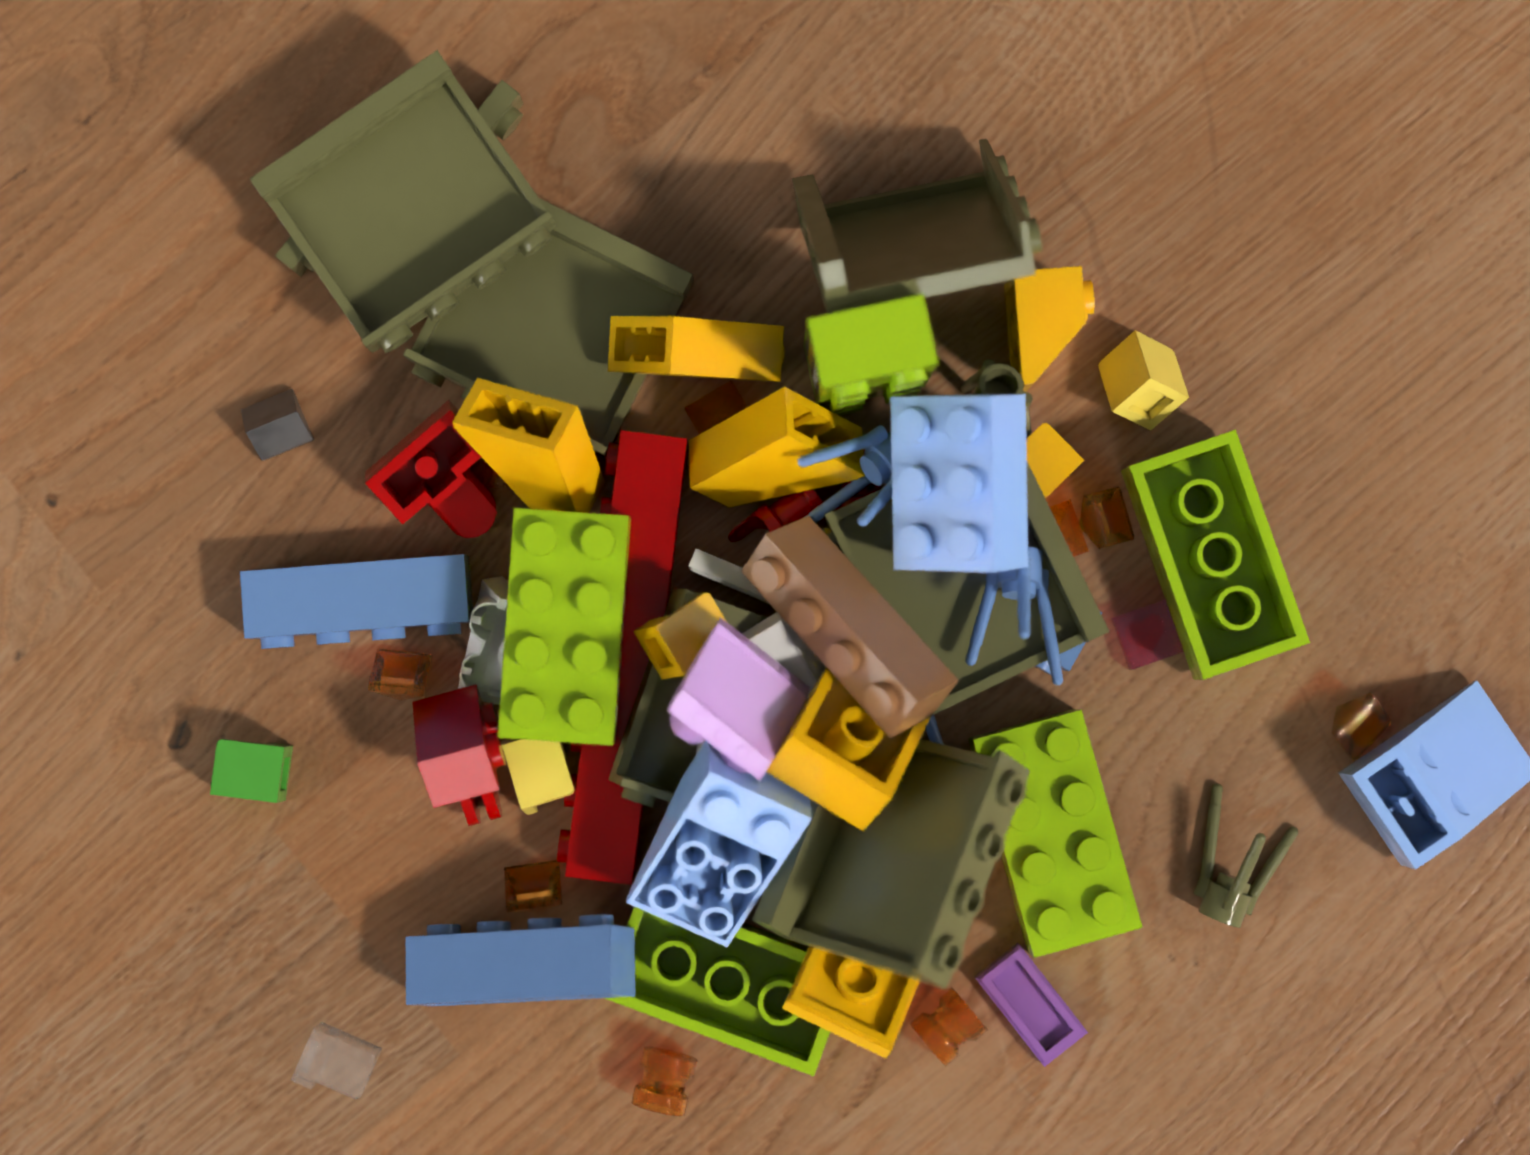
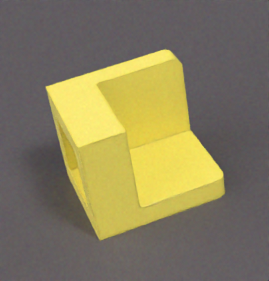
[1098,330,1189,431]
[502,739,575,815]

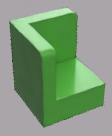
[210,739,293,803]

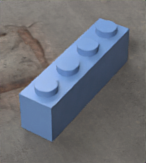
[240,554,473,649]
[406,915,636,1007]

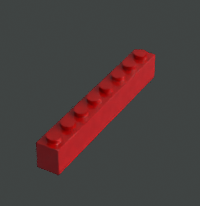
[557,430,688,885]

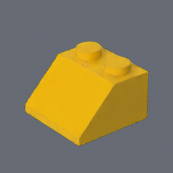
[1004,266,1095,392]
[766,667,930,831]

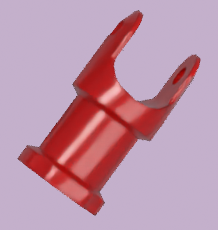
[728,489,823,542]

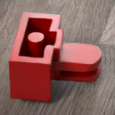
[365,400,497,539]
[412,684,505,826]

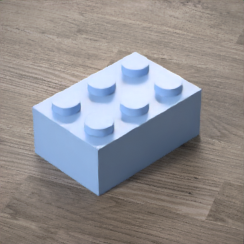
[890,394,1028,572]

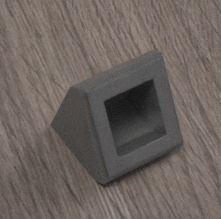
[241,389,314,461]

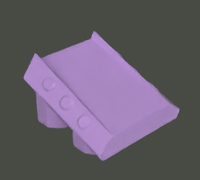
[668,617,810,781]

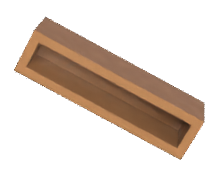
[741,516,959,738]

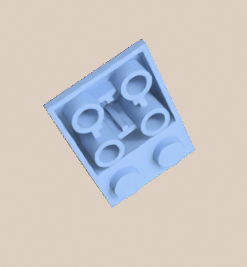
[1338,680,1530,870]
[626,740,812,947]

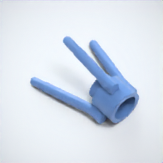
[798,425,892,526]
[965,546,1063,685]

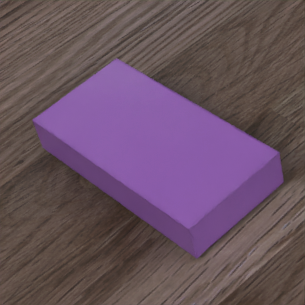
[974,943,1088,1067]

